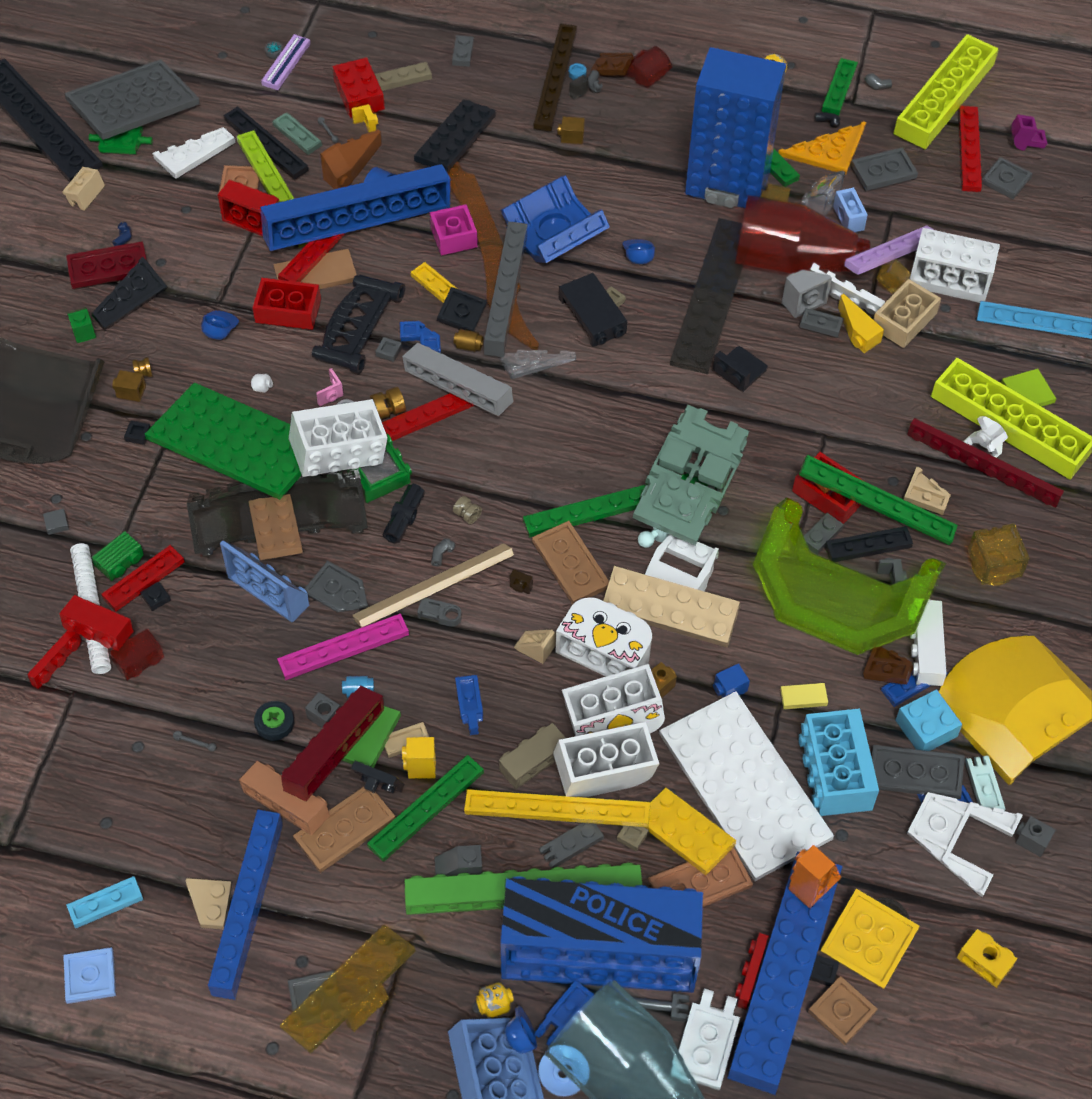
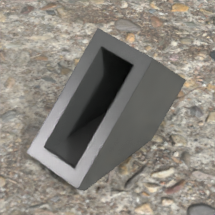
[435,845,482,876]

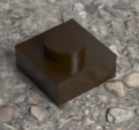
[510,569,533,594]

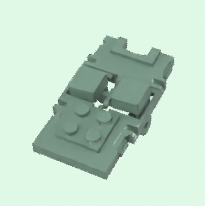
[632,405,749,546]

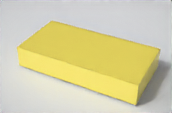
[780,683,828,709]

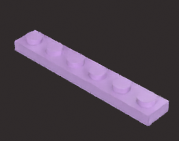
[845,226,934,275]

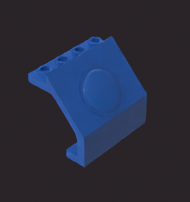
[500,175,610,263]

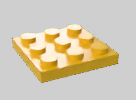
[820,889,920,989]

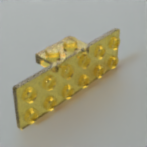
[280,925,416,1053]

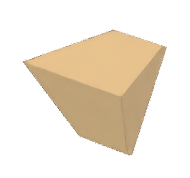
[514,629,556,664]

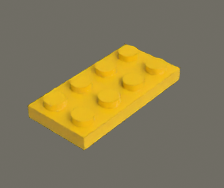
[645,788,736,875]

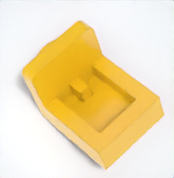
[352,104,378,132]

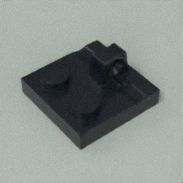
[351,761,405,794]

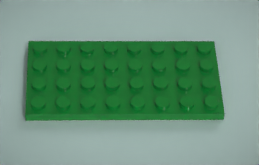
[145,382,302,500]

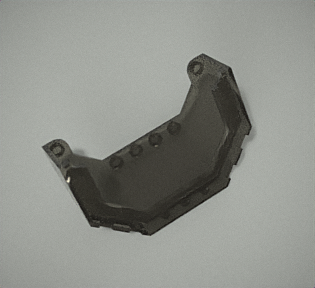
[187,470,368,556]

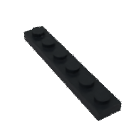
[223,106,309,180]

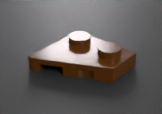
[863,641,913,685]

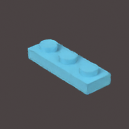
[67,876,144,928]

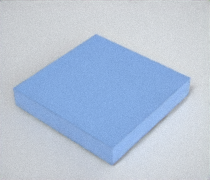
[64,947,116,1004]

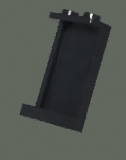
[559,273,627,347]

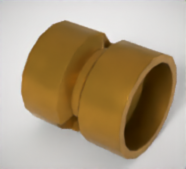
[370,387,406,419]

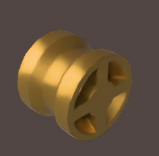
[132,357,153,377]

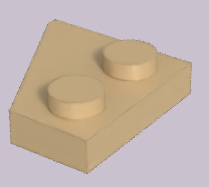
[904,467,950,515]
[186,878,232,929]

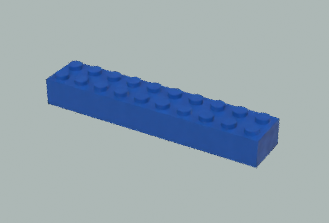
[260,164,450,251]
[728,851,842,1095]

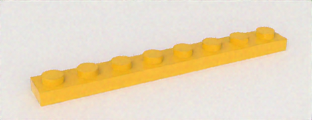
[464,790,650,827]

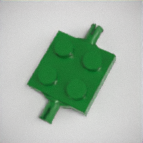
[89,126,153,154]

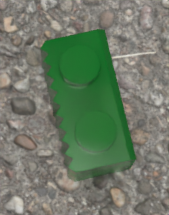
[91,531,144,581]

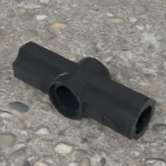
[383,483,425,544]

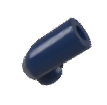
[112,222,131,246]

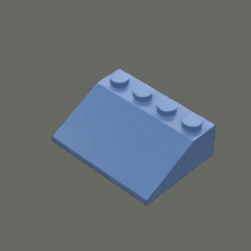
[220,541,309,623]
[448,1018,544,1099]

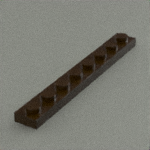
[534,23,577,132]

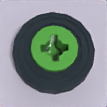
[254,701,295,741]

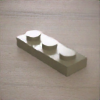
[375,62,432,91]

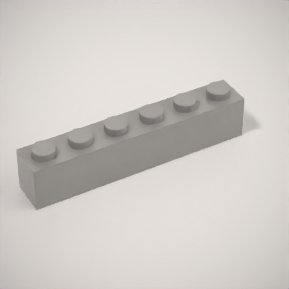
[402,343,513,416]

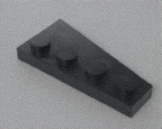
[92,257,167,331]

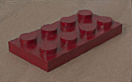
[66,241,147,289]

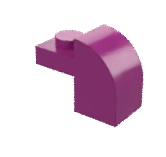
[1011,114,1048,151]

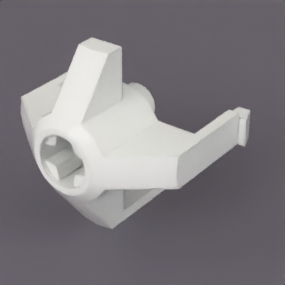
[963,416,1008,458]

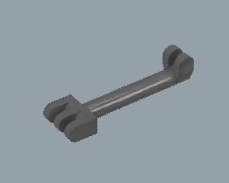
[606,987,690,1022]

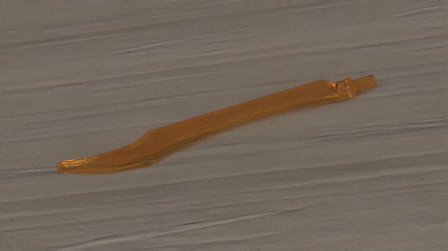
[448,162,539,351]

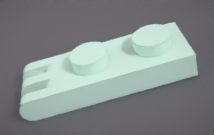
[965,755,1005,811]

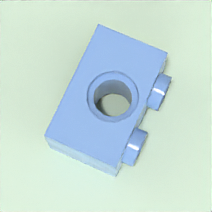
[833,188,868,234]

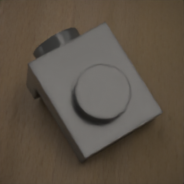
[877,558,907,592]

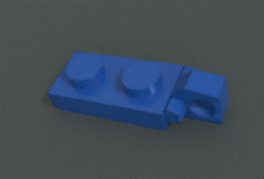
[455,675,483,735]

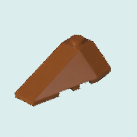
[320,130,382,189]

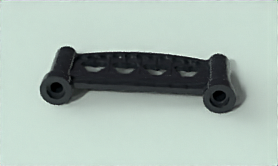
[312,274,405,374]

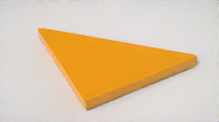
[779,121,866,175]

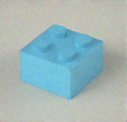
[895,689,963,751]

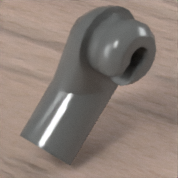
[586,70,603,93]
[865,74,892,90]
[431,538,455,567]

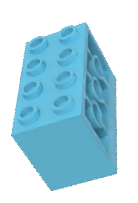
[798,709,879,816]

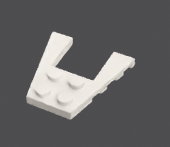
[907,792,1022,897]

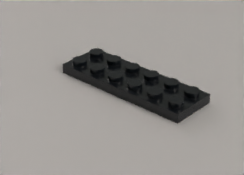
[414,99,496,173]

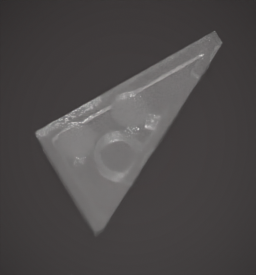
[499,350,576,380]

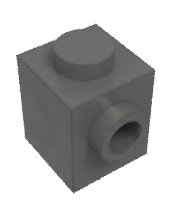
[1016,816,1056,857]

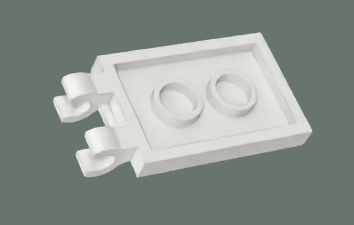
[672,989,740,1090]

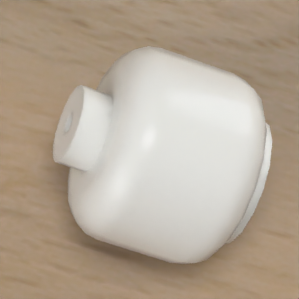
[251,374,273,392]

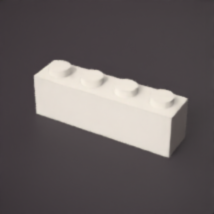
[909,600,946,686]

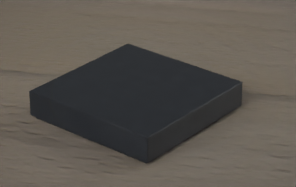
[437,287,487,332]

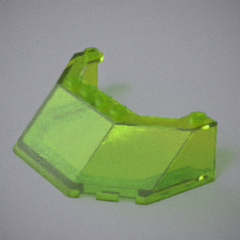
[753,497,947,655]

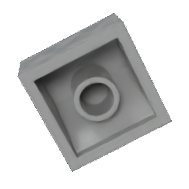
[782,270,832,318]

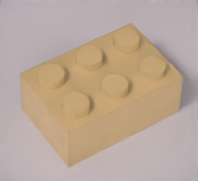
[874,279,941,348]

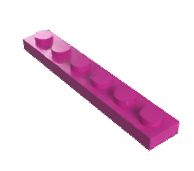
[277,614,409,680]

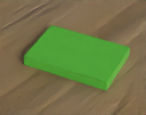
[342,706,401,768]

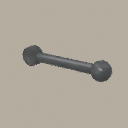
[318,117,339,143]
[173,731,216,752]

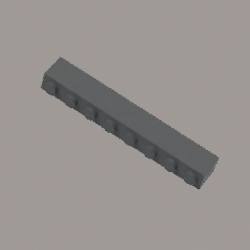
[484,221,527,357]

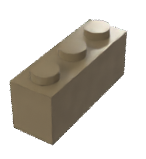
[499,723,566,790]

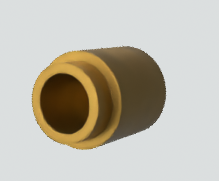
[453,329,484,352]

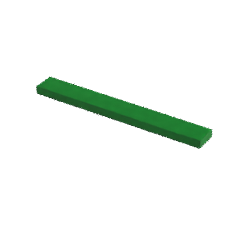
[799,455,958,545]

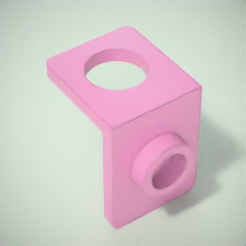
[316,368,343,406]

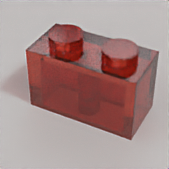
[109,629,164,680]

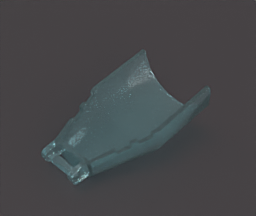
[545,980,705,1099]

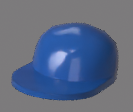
[622,239,655,265]
[201,311,239,340]
[505,1006,537,1054]

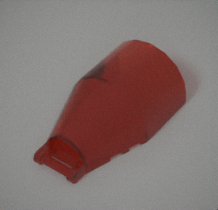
[735,195,870,273]

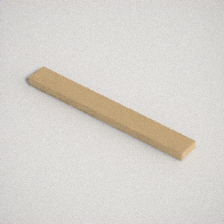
[353,543,514,627]

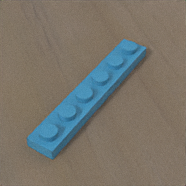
[976,301,1092,339]

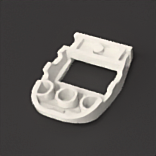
[645,535,719,591]

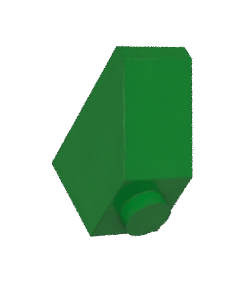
[67,307,96,343]

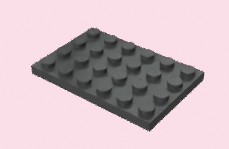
[65,59,199,140]

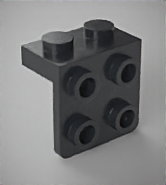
[713,346,768,392]

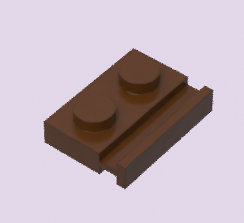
[591,53,634,75]

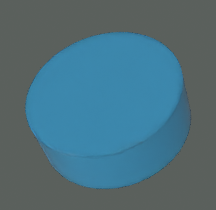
[569,63,586,81]

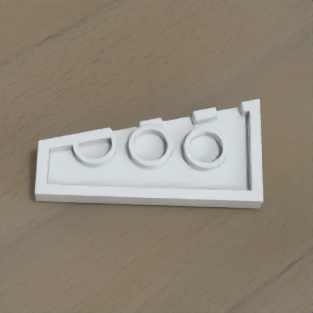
[810,263,885,315]

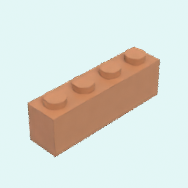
[239,761,330,836]

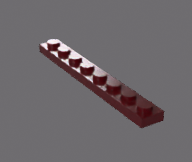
[907,418,1064,508]

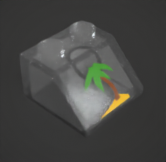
[802,171,845,221]

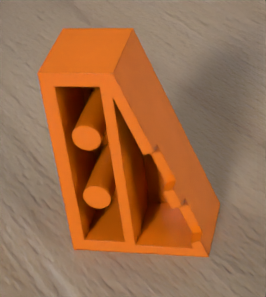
[789,845,841,908]

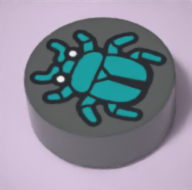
[265,41,283,59]

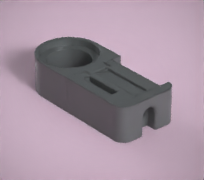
[417,598,462,627]

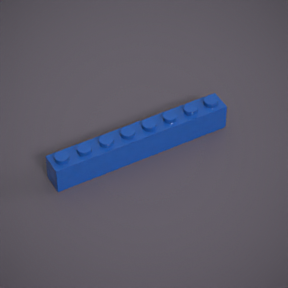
[208,810,283,1000]

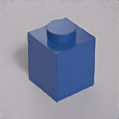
[713,664,750,698]

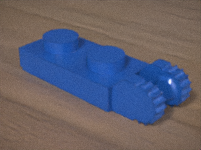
[535,980,595,1047]

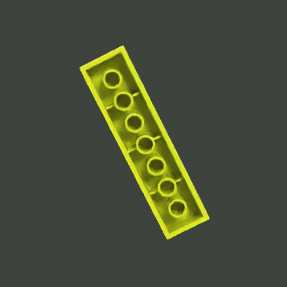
[894,34,999,149]
[931,358,1092,480]

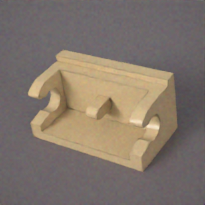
[62,167,105,210]

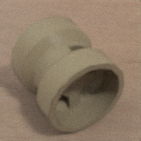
[453,496,482,524]

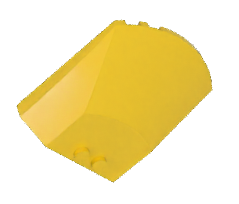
[938,636,1092,785]

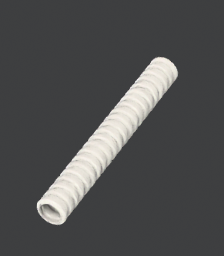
[70,543,111,674]

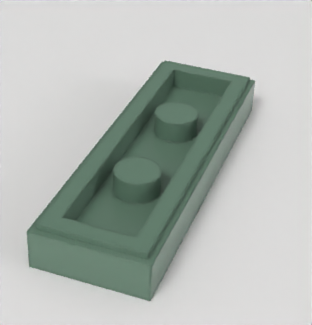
[273,112,322,155]

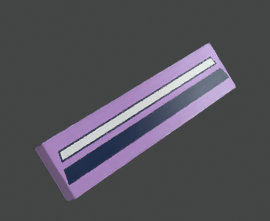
[261,34,310,90]

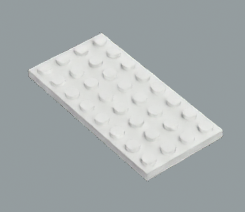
[659,692,834,881]

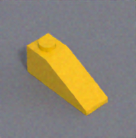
[838,293,884,353]

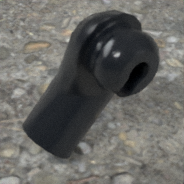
[814,112,841,127]

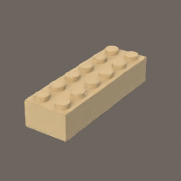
[603,566,740,648]

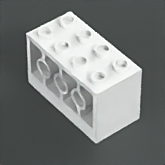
[910,228,1000,303]
[289,399,388,477]

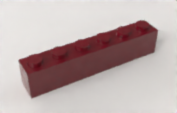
[281,686,384,802]

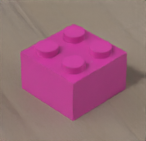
[430,204,478,256]

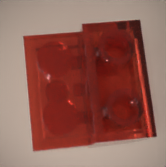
[625,46,672,86]

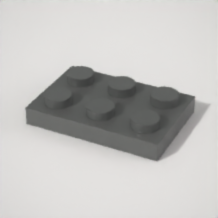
[851,147,918,191]

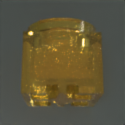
[968,523,1030,586]

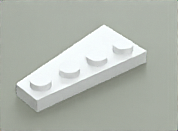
[153,127,235,178]

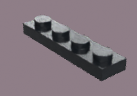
[825,526,913,563]

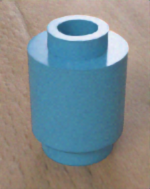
[342,676,374,698]

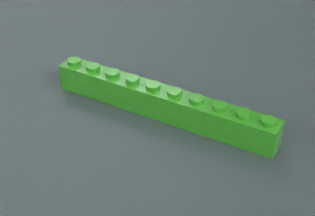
[405,863,642,915]

